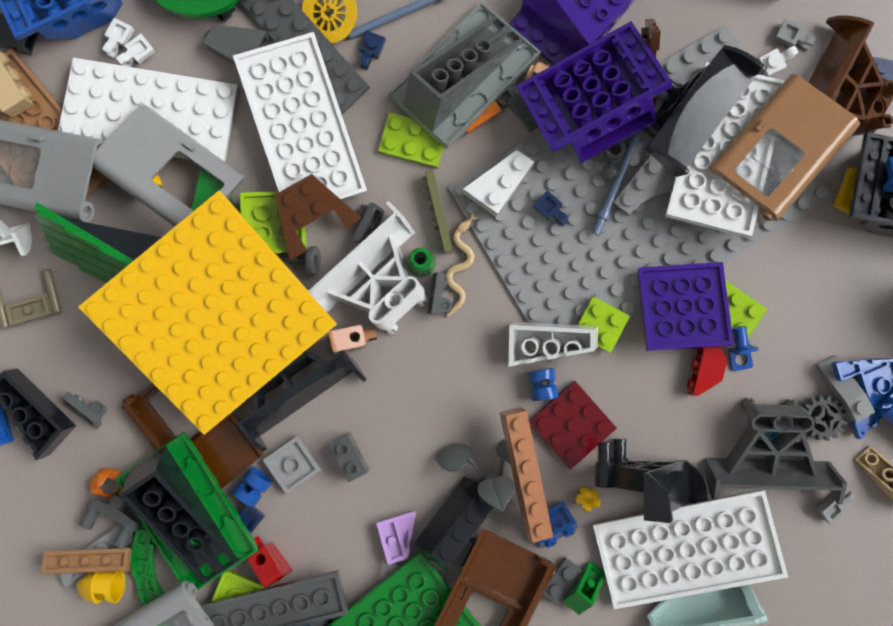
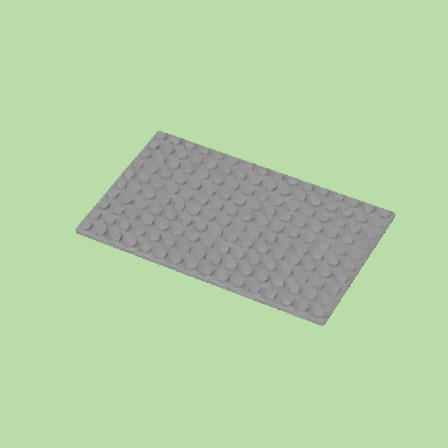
[449,26,833,362]

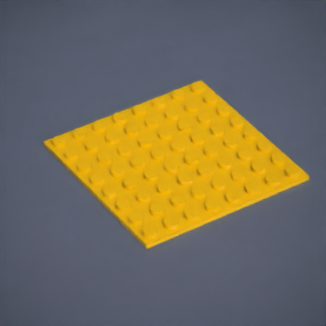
[78,190,337,435]

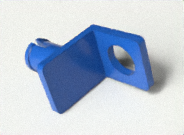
[728,326,759,371]

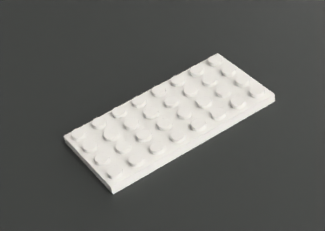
[233,32,367,200]
[58,58,239,162]
[665,62,784,239]
[593,489,788,609]

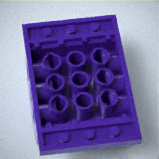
[509,0,635,65]
[516,21,673,163]

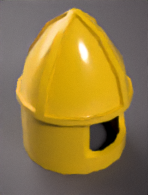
[76,572,125,604]

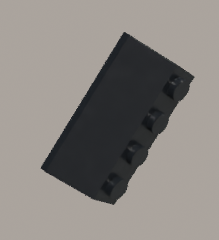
[413,476,493,571]

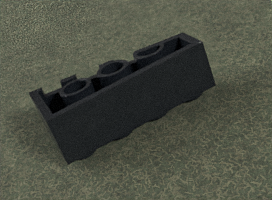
[0,368,76,460]

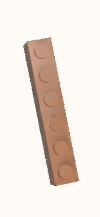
[499,407,553,543]

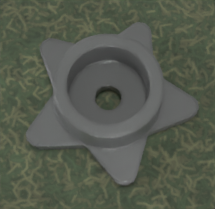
[495,89,515,112]

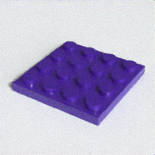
[637,262,734,352]

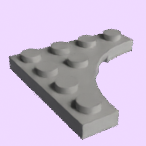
[613,155,675,216]

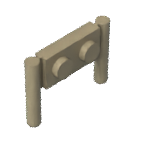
[0,269,62,329]

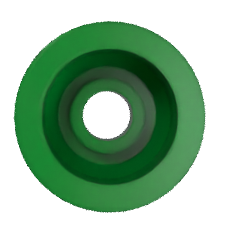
[407,248,436,277]

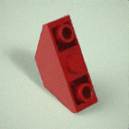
[686,347,727,396]

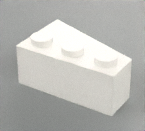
[463,150,534,217]

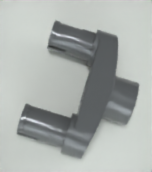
[79,493,141,548]

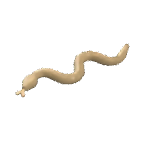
[445,213,477,317]

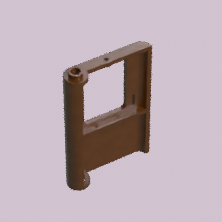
[121,383,264,489]
[434,528,557,626]

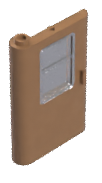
[708,74,860,222]

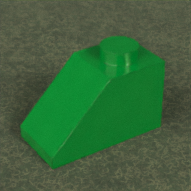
[562,561,606,615]

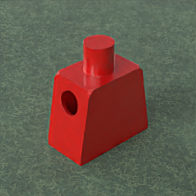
[248,536,293,588]

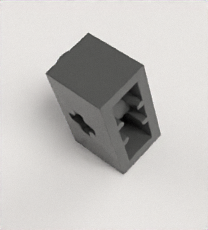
[329,433,369,482]

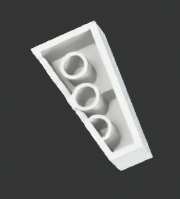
[508,322,598,367]

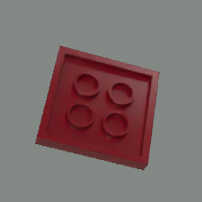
[529,381,617,470]

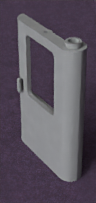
[93,104,246,226]

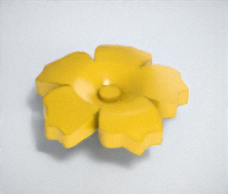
[575,487,601,512]

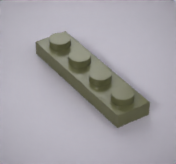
[422,169,453,254]

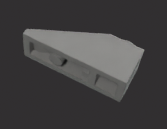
[816,355,875,422]

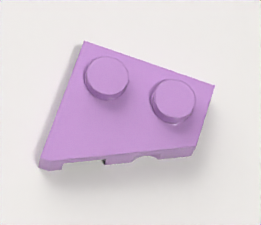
[376,511,416,565]

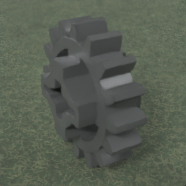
[802,395,848,441]

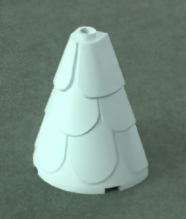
[647,584,768,626]

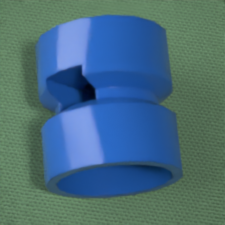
[528,368,559,401]
[232,466,273,507]

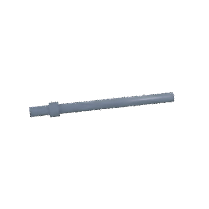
[349,0,444,39]
[592,130,643,236]

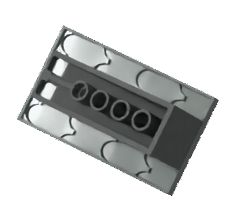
[388,2,541,149]

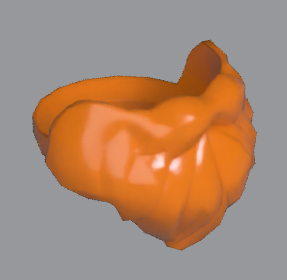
[89,468,122,498]

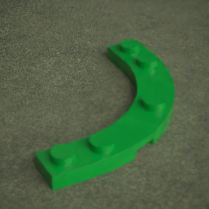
[131,522,174,626]

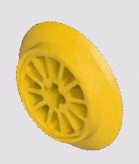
[302,0,357,43]

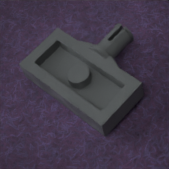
[544,557,583,606]

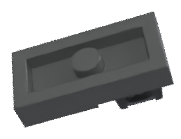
[353,202,385,244]
[427,272,451,315]
[62,392,107,430]

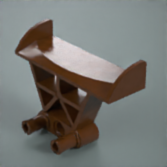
[808,15,893,136]

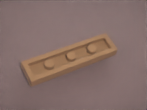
[41,548,132,575]

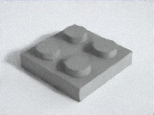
[263,435,322,495]

